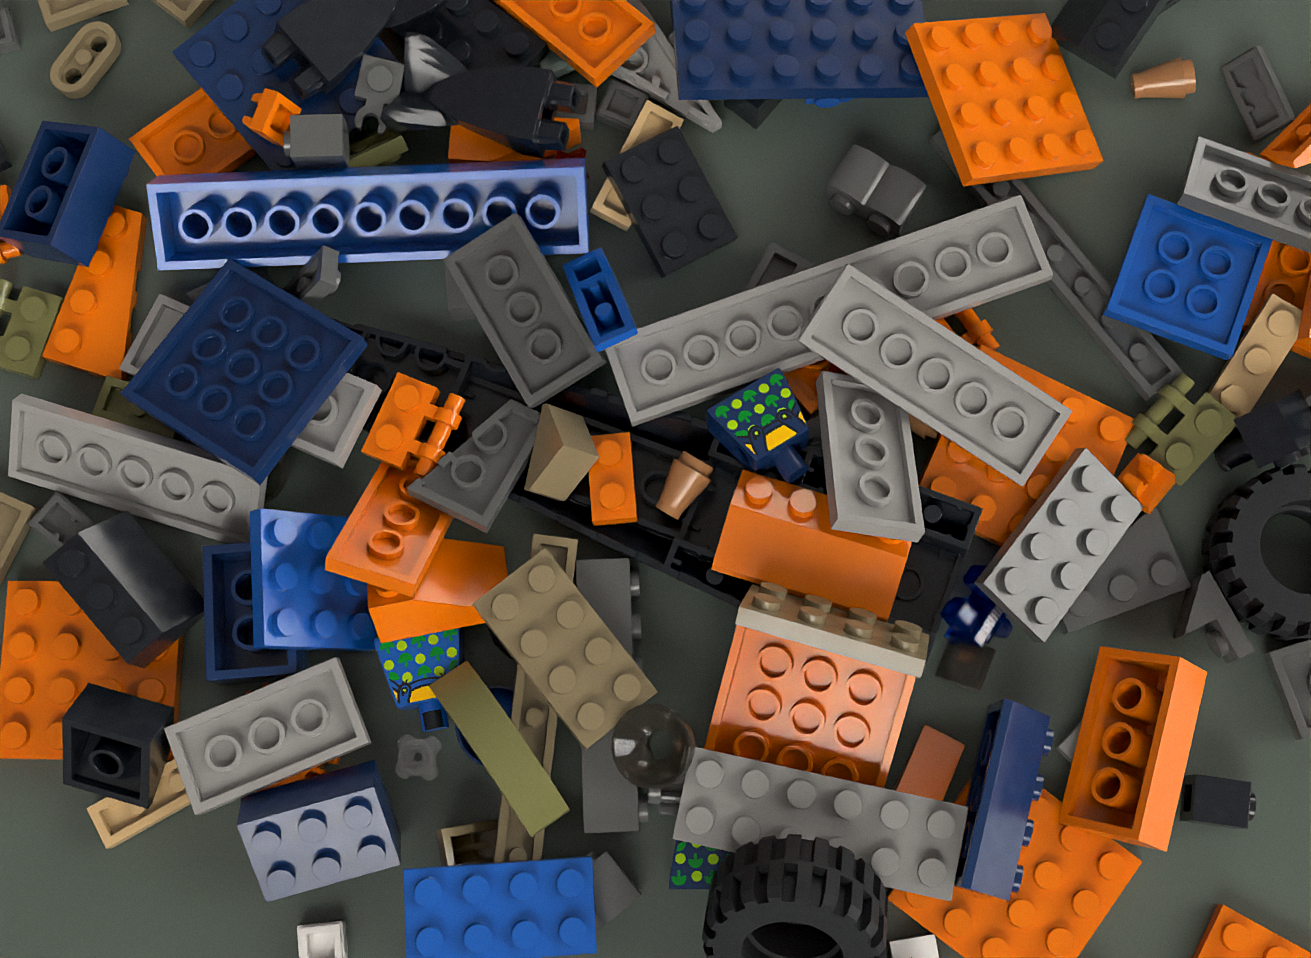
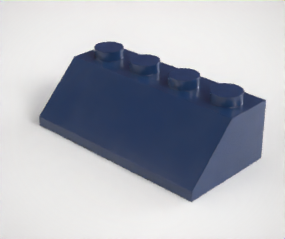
[954,698,1054,901]

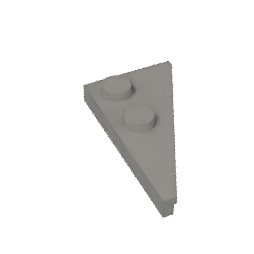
[611,6,722,133]

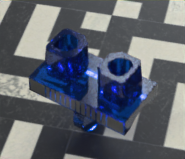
[940,565,1013,647]

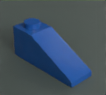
[562,247,638,353]

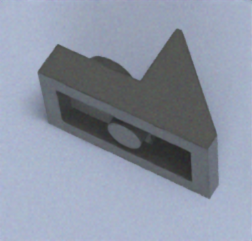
[1173,571,1255,663]

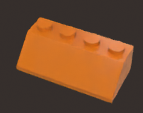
[711,469,912,622]
[1058,646,1207,852]

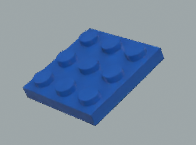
[1103,194,1273,361]
[250,508,376,652]

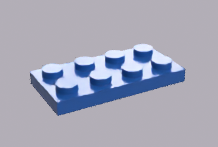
[403,856,597,958]

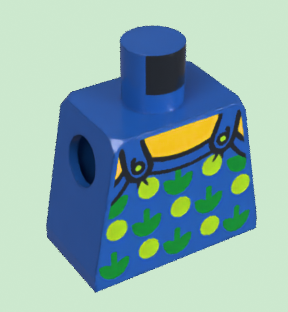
[374,627,464,732]

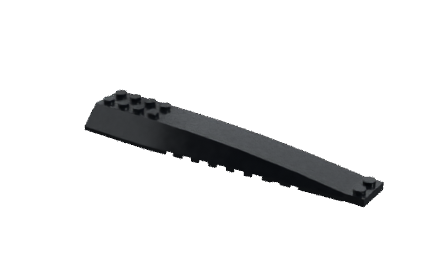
[331,318,983,679]

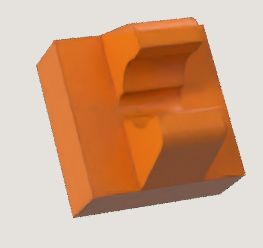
[242,88,302,147]
[1116,453,1176,514]

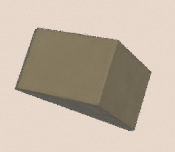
[524,404,599,501]
[436,819,498,866]

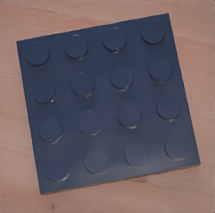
[172,0,405,171]
[120,258,368,485]

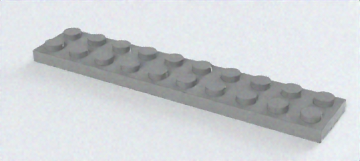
[605,195,1053,427]

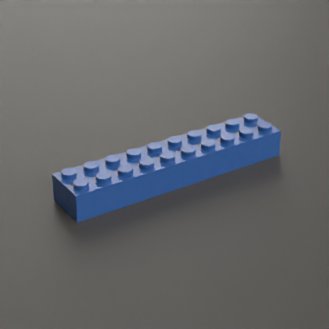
[146,158,590,270]

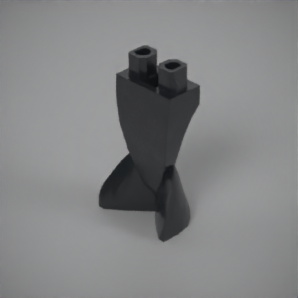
[261,0,449,100]
[380,31,580,159]

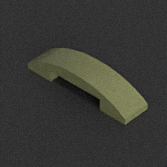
[429,661,570,837]

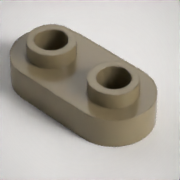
[50,21,121,99]

